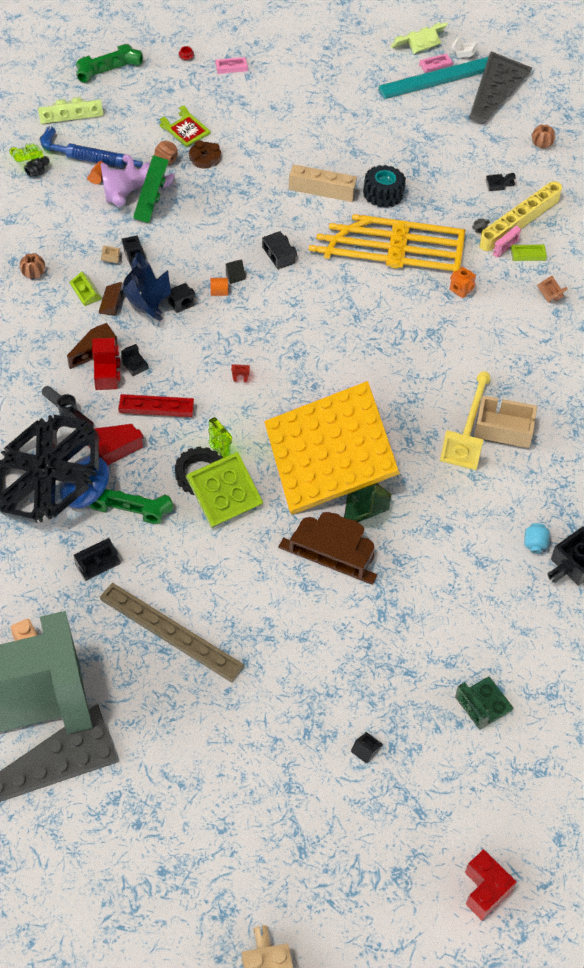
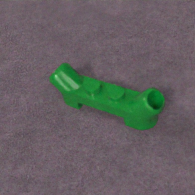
[76,44,143,83]
[89,488,174,524]

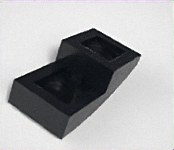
[121,235,146,265]

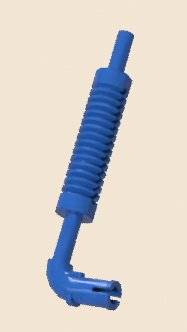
[40,126,143,168]

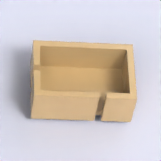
[474,395,537,448]

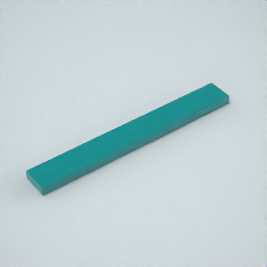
[378,57,488,99]

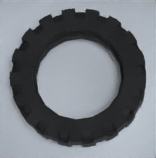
[175,447,223,495]

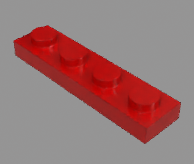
[118,394,194,417]

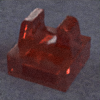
[231,364,250,383]

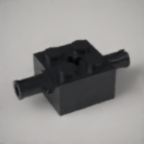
[547,526,584,586]

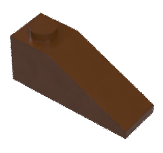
[67,322,118,369]

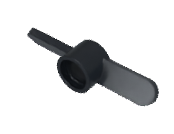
[42,386,94,426]

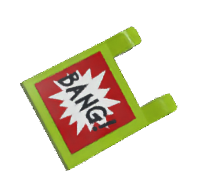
[159,105,211,148]

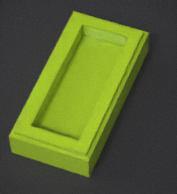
[510,244,547,261]

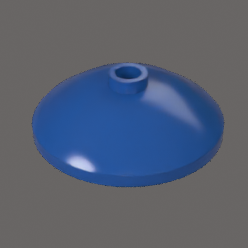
[60,456,109,509]

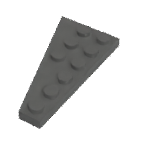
[468,51,533,124]
[0,704,117,802]

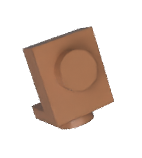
[537,276,568,302]

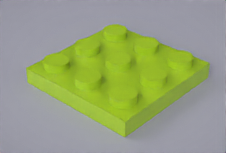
[186,452,263,528]

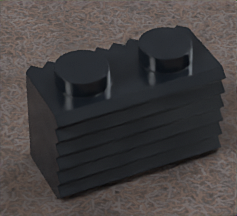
[262,231,297,270]

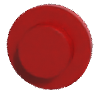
[179,46,194,60]

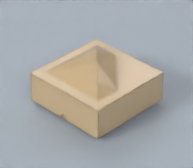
[101,245,120,263]

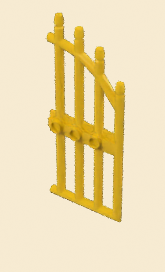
[309,214,466,272]

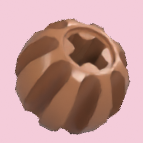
[532,124,555,149]
[154,141,178,165]
[20,253,45,279]

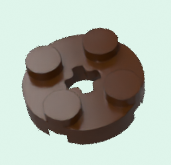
[189,140,221,169]

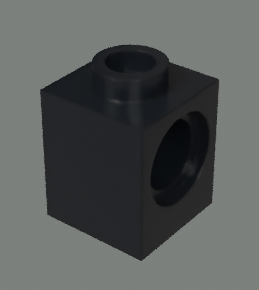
[168,283,196,313]

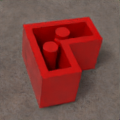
[92,338,121,390]
[465,849,517,921]

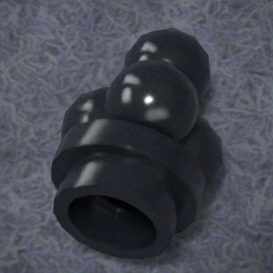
[24,156,50,177]

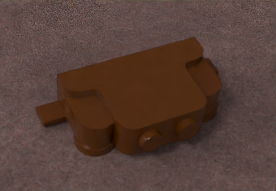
[278,512,377,585]

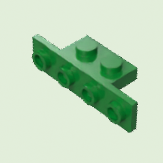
[133,155,169,224]

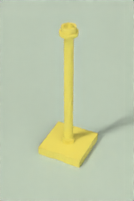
[440,371,491,470]

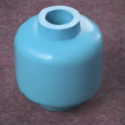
[524,523,550,554]

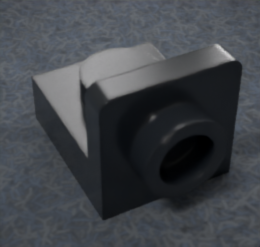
[121,344,148,376]

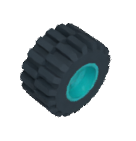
[363,165,406,208]

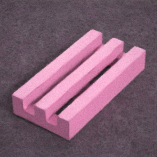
[419,53,453,73]
[215,57,248,74]
[493,226,521,258]

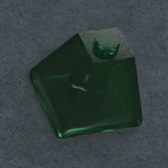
[344,483,391,522]

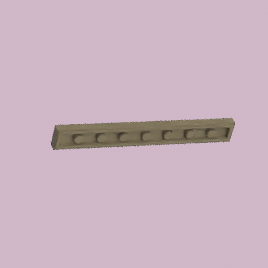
[100,582,244,683]

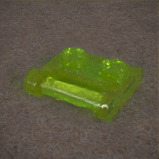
[9,143,44,162]
[208,417,232,458]

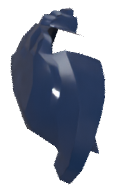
[122,252,171,321]

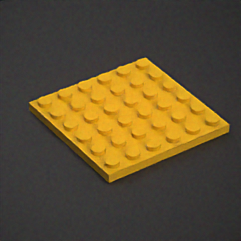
[264,381,400,515]

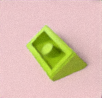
[69,271,102,306]

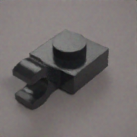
[486,173,516,191]

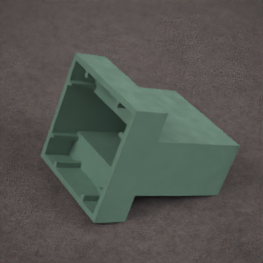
[0,611,93,734]

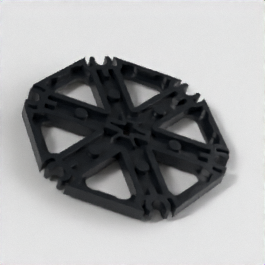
[0,414,99,523]

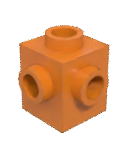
[449,266,476,298]

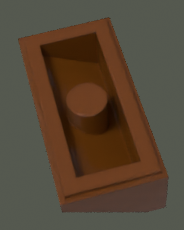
[98,282,123,316]

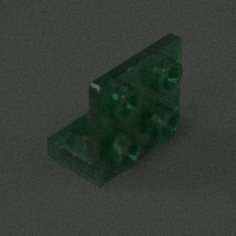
[455,677,513,730]

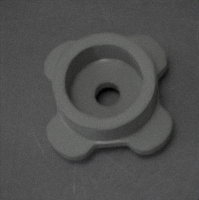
[472,218,490,233]

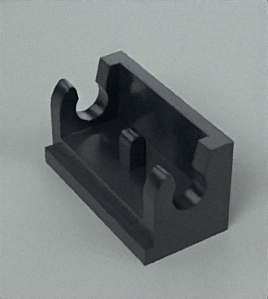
[73,538,121,581]

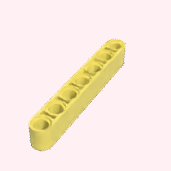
[479,181,562,251]

